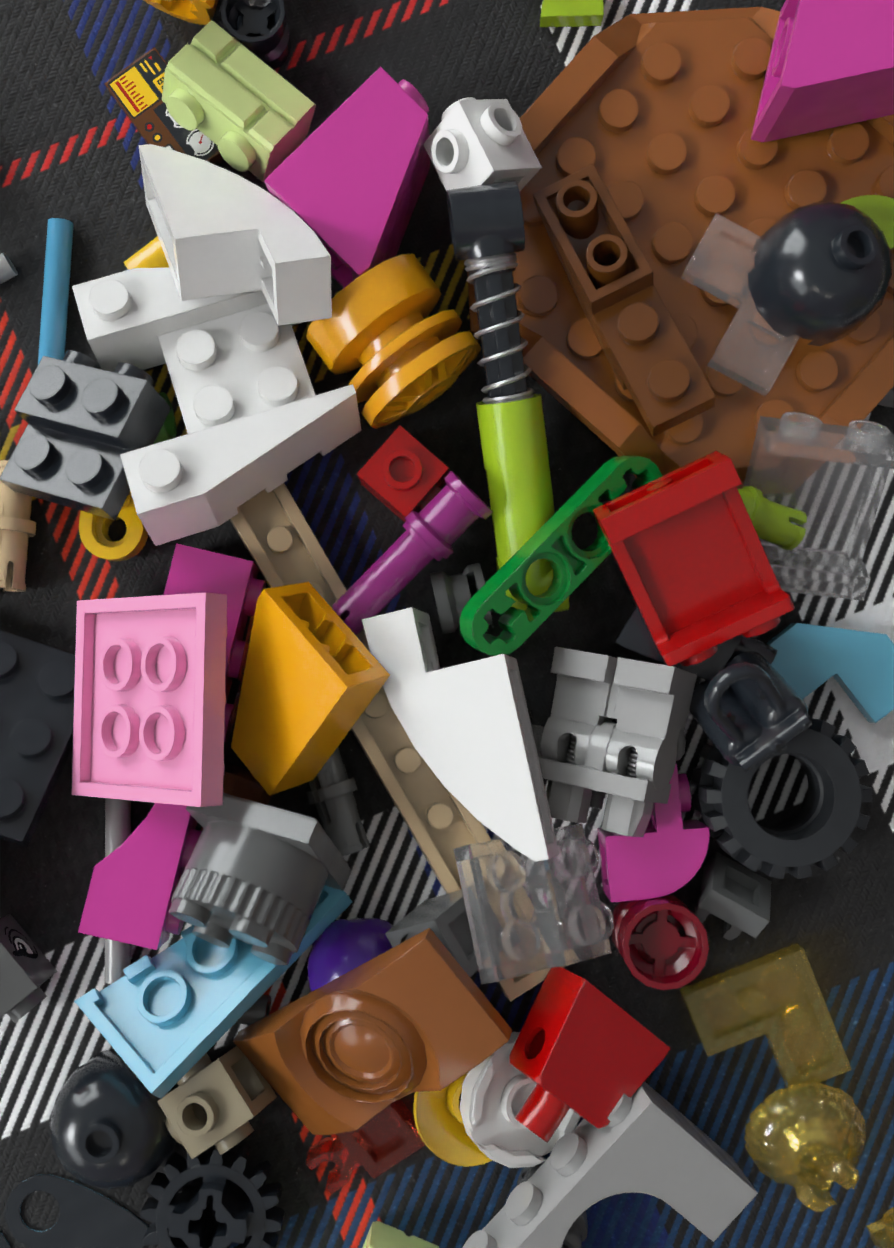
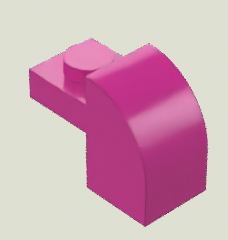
[597,764,710,902]

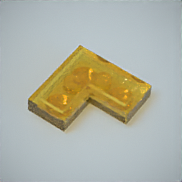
[680,943,852,1093]

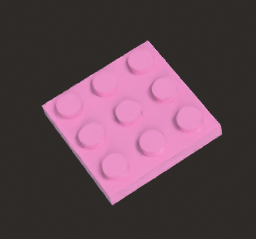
[71,593,227,807]

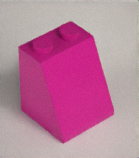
[751,0,894,142]
[264,67,430,288]

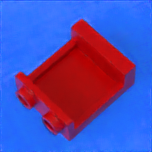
[593,450,795,666]

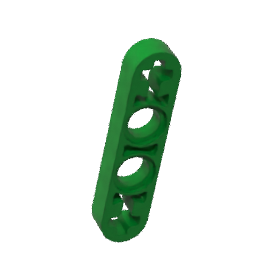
[459,455,662,656]

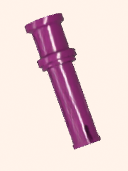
[331,471,493,636]

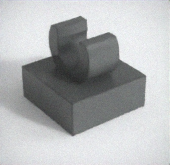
[695,851,772,941]

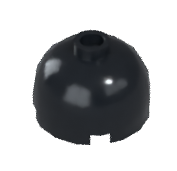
[748,201,892,346]
[49,1049,179,1190]

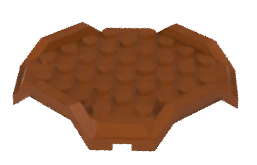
[467,7,894,495]

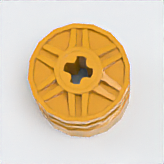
[306,254,481,429]

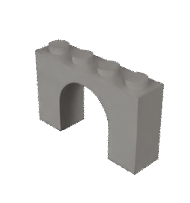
[463,1081,758,1248]

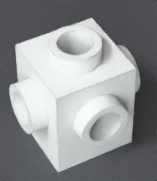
[423,97,542,192]

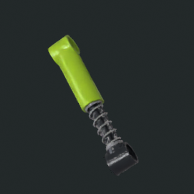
[447,180,569,612]

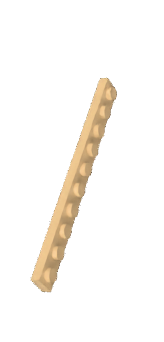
[230,483,565,1002]

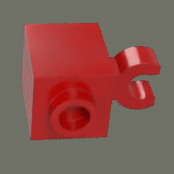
[357,425,449,522]

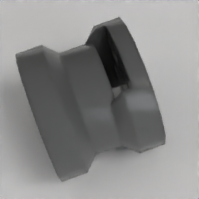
[430,563,493,635]

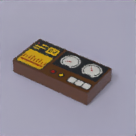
[104,47,225,166]

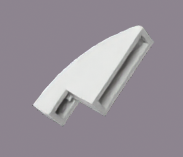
[139,144,332,326]
[362,607,559,862]

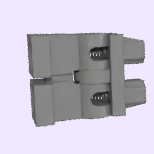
[538,647,697,837]

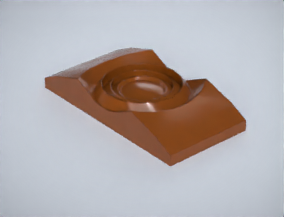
[233,928,512,1135]

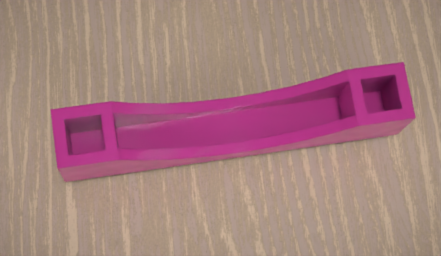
[78,543,266,950]

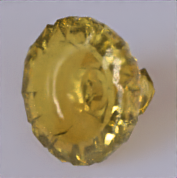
[744,1082,866,1212]

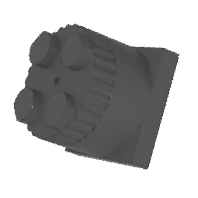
[169,793,351,965]

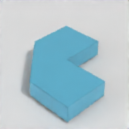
[767,623,894,723]

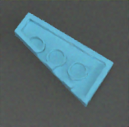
[74,885,352,1099]

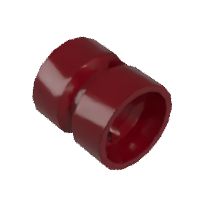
[610,893,709,990]

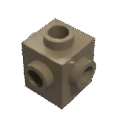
[157,1046,277,1159]

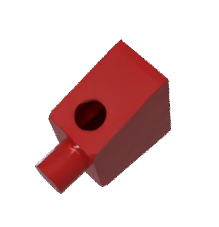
[510,964,670,1143]

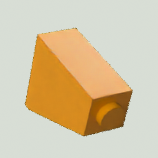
[231,581,390,796]

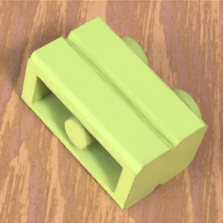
[162,20,316,182]

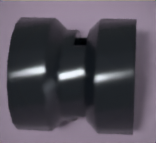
[221,0,291,70]

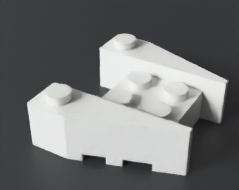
[72,268,361,546]

